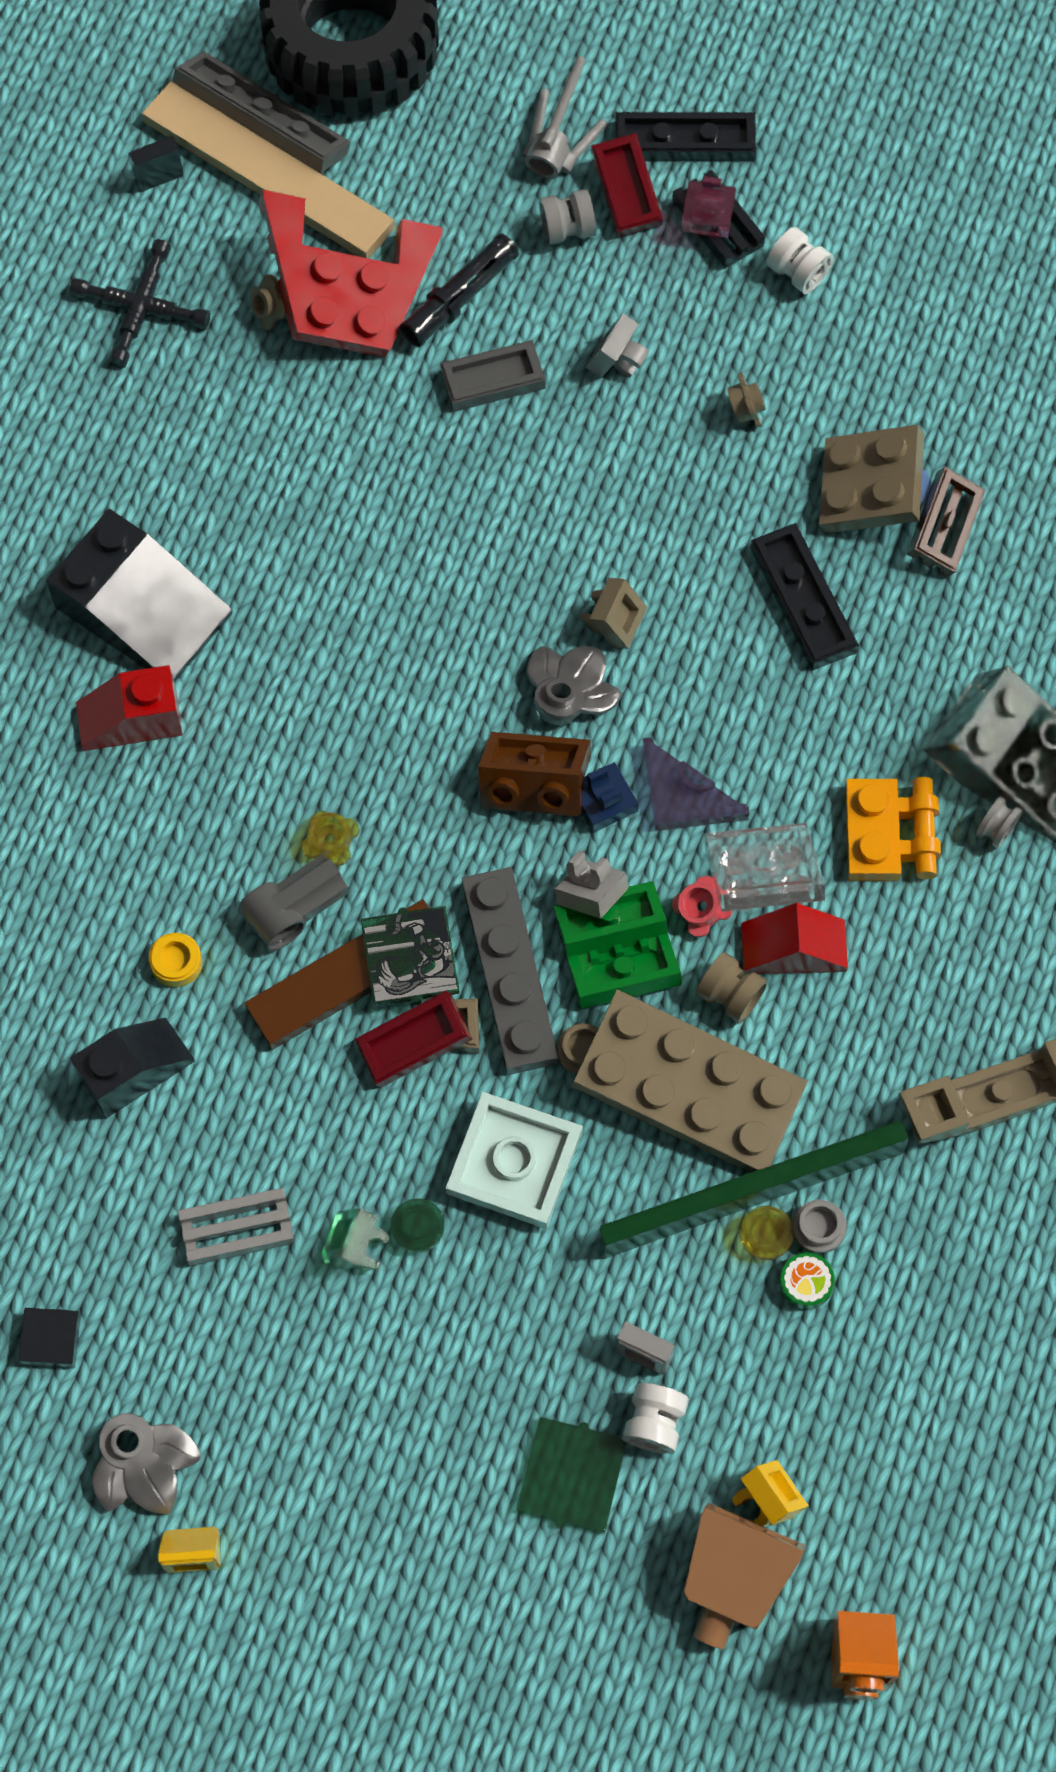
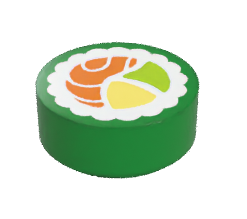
[779,1253,835,1310]

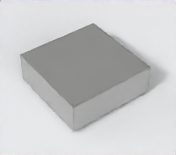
[616,1321,675,1375]

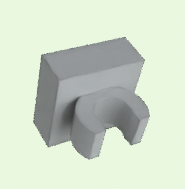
[585,314,649,378]
[555,850,628,919]

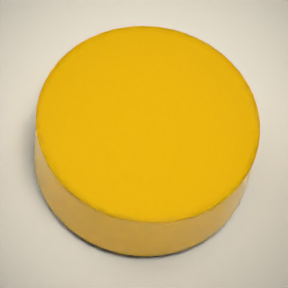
[149,933,203,987]

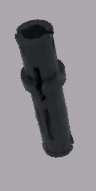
[400,233,519,348]

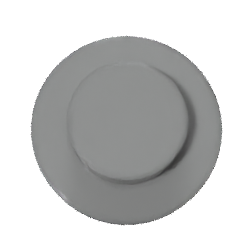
[792,1200,847,1254]

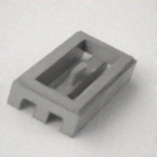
[178,1188,295,1266]

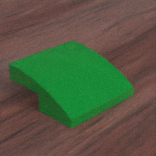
[553,881,682,1009]

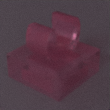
[681,176,736,238]

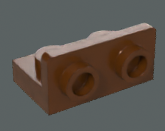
[478,732,591,816]

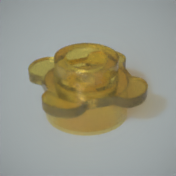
[301,811,359,866]

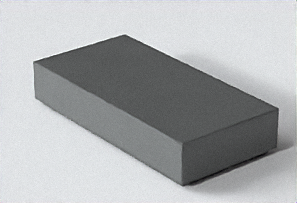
[440,340,546,412]

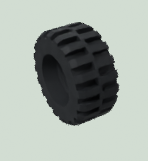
[259,0,439,118]

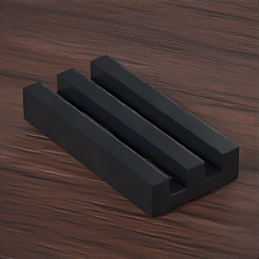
[672,169,765,268]

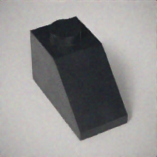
[70,1017,195,1119]

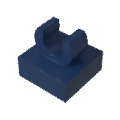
[581,762,639,833]

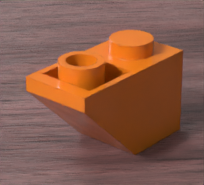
[831,1611,899,1700]

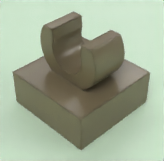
[580,578,648,649]

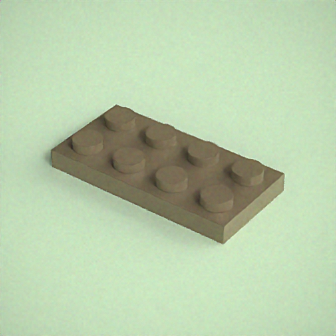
[571,989,808,1173]

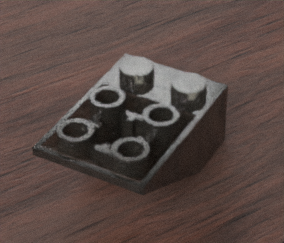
[923,666,1056,843]

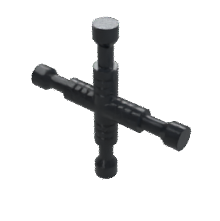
[69,239,211,368]

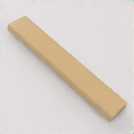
[142,81,395,259]

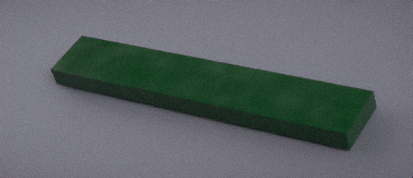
[598,1121,909,1259]

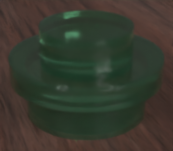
[391,1198,445,1253]

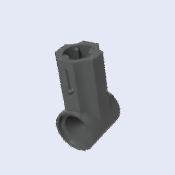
[238,854,349,951]

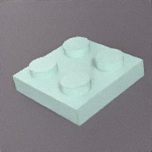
[446,1092,583,1229]

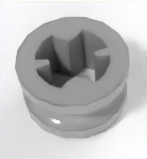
[976,797,1022,849]

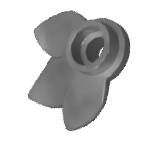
[527,646,622,725]
[92,1413,201,1514]

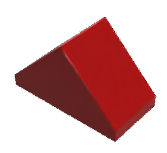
[741,903,848,974]

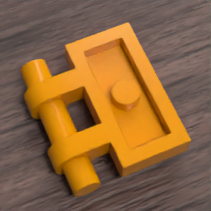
[845,777,941,881]

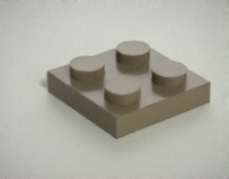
[819,424,925,534]

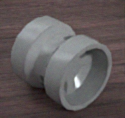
[539,189,596,245]

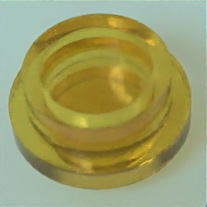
[740,1206,794,1260]

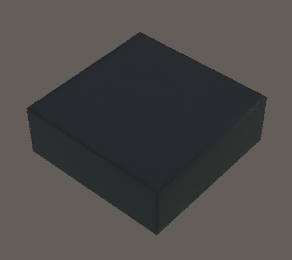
[129,136,184,193]
[18,1308,81,1368]

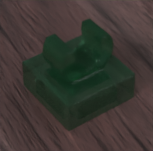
[319,1208,390,1271]

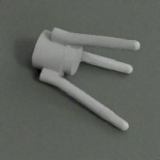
[522,56,607,179]

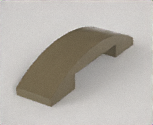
[898,1039,1056,1143]

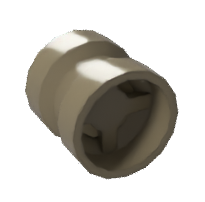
[695,952,768,1024]

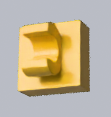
[732,1460,809,1527]

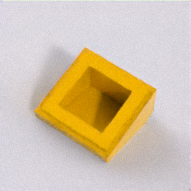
[158,1527,221,1573]

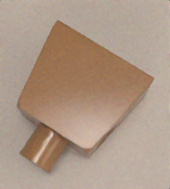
[683,1502,806,1649]

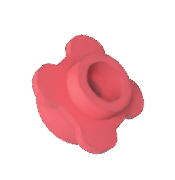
[672,876,733,937]

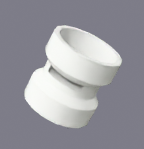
[767,227,834,294]
[622,1383,689,1454]

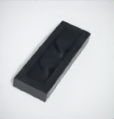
[615,112,756,161]
[750,523,859,671]

